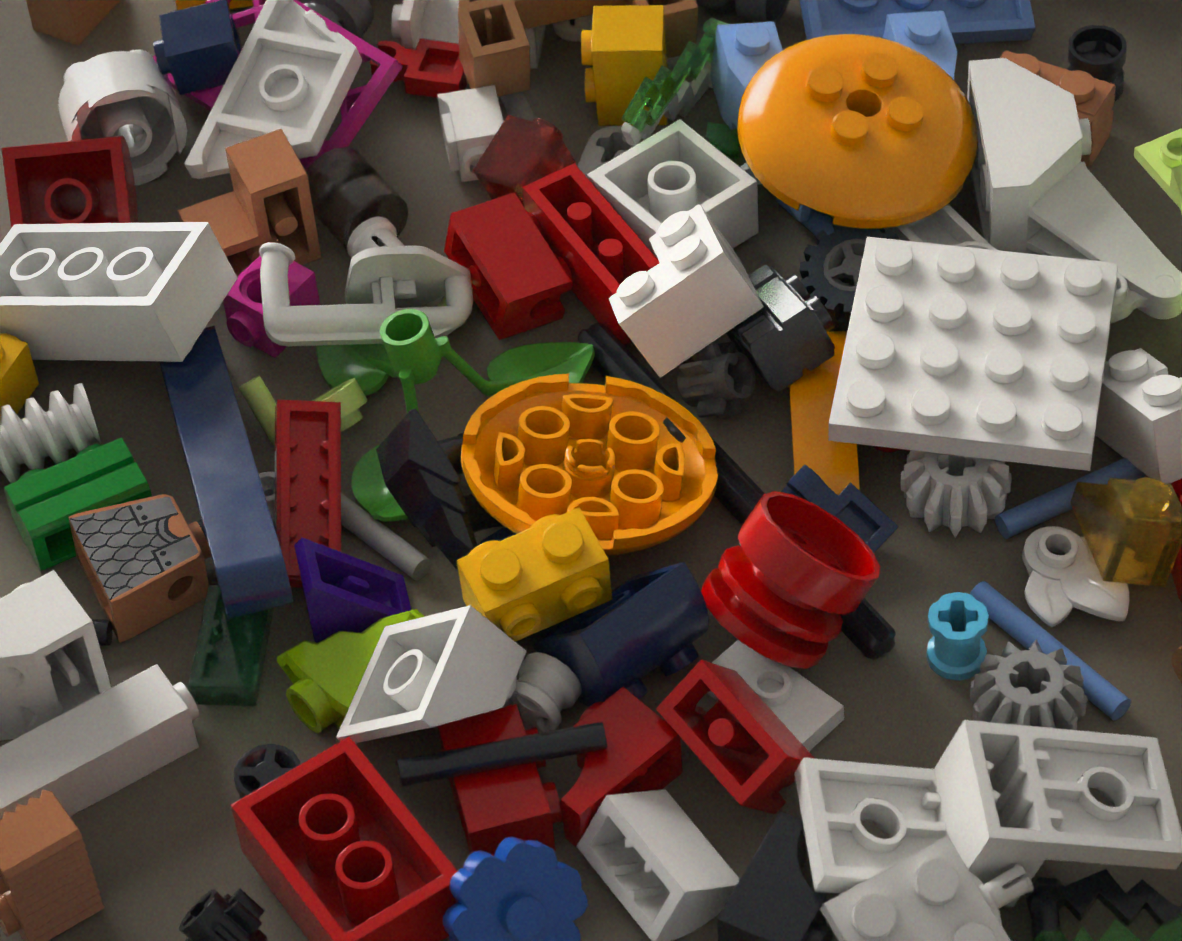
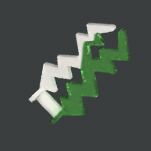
[621,18,728,147]

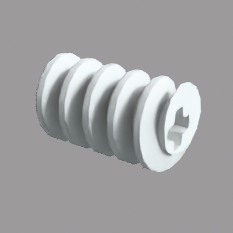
[0,383,101,483]

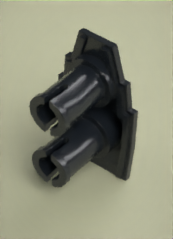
[376,408,503,569]

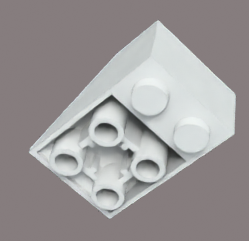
[0,570,111,741]

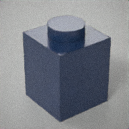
[153,0,242,95]

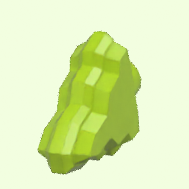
[277,609,425,733]

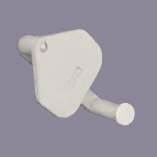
[259,242,473,347]

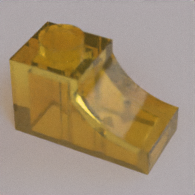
[1070,478,1182,587]

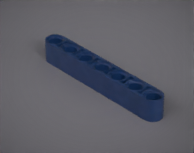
[159,326,294,619]

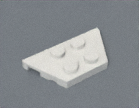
[184,0,362,179]

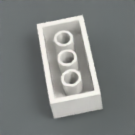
[0,222,238,362]

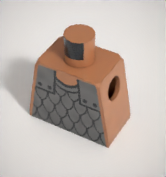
[68,494,211,643]

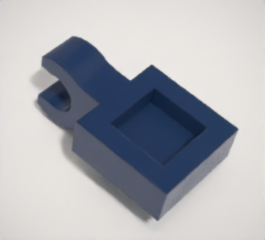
[781,464,899,553]

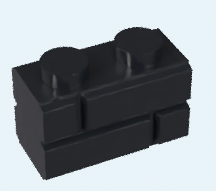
[726,264,835,391]

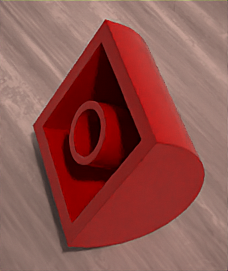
[1,136,138,229]

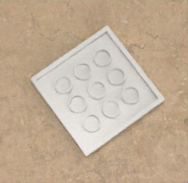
[828,237,1118,471]

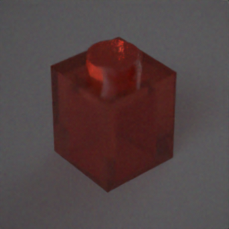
[473,115,576,206]

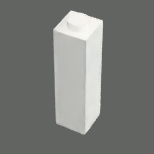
[0,664,200,819]

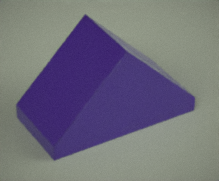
[294,537,412,643]

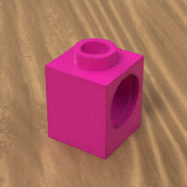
[223,256,320,358]

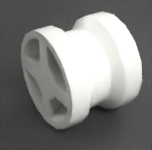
[504,652,582,733]

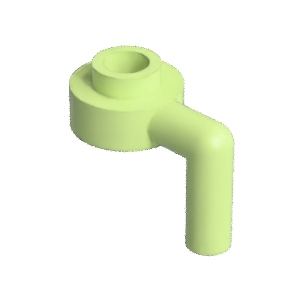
[239,375,368,446]

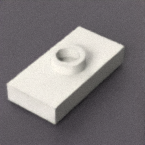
[707,640,844,751]

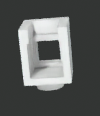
[437,85,510,182]

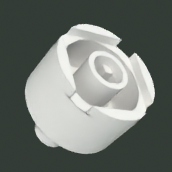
[58,50,187,186]

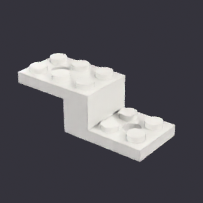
[794,720,1182,907]

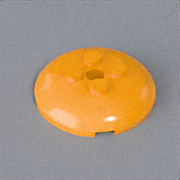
[737,34,978,229]
[461,373,718,556]

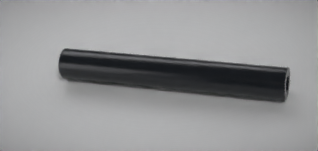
[397,722,607,787]

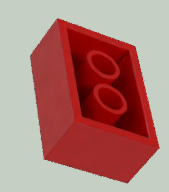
[231,736,458,941]

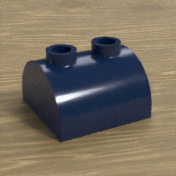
[532,562,709,707]

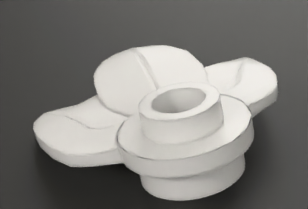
[1022,526,1146,627]

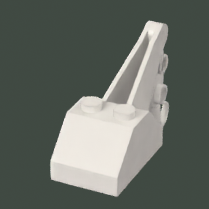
[967,58,1182,323]

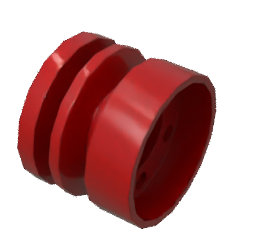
[701,491,881,669]

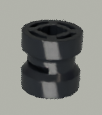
[1067,25,1127,102]

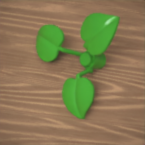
[316,309,595,522]

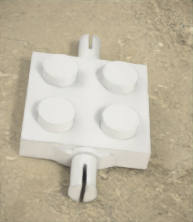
[820,835,1033,941]

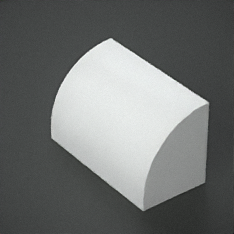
[576,789,740,941]

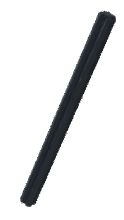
[577,323,896,660]

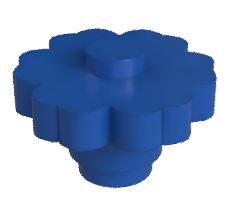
[443,837,588,941]

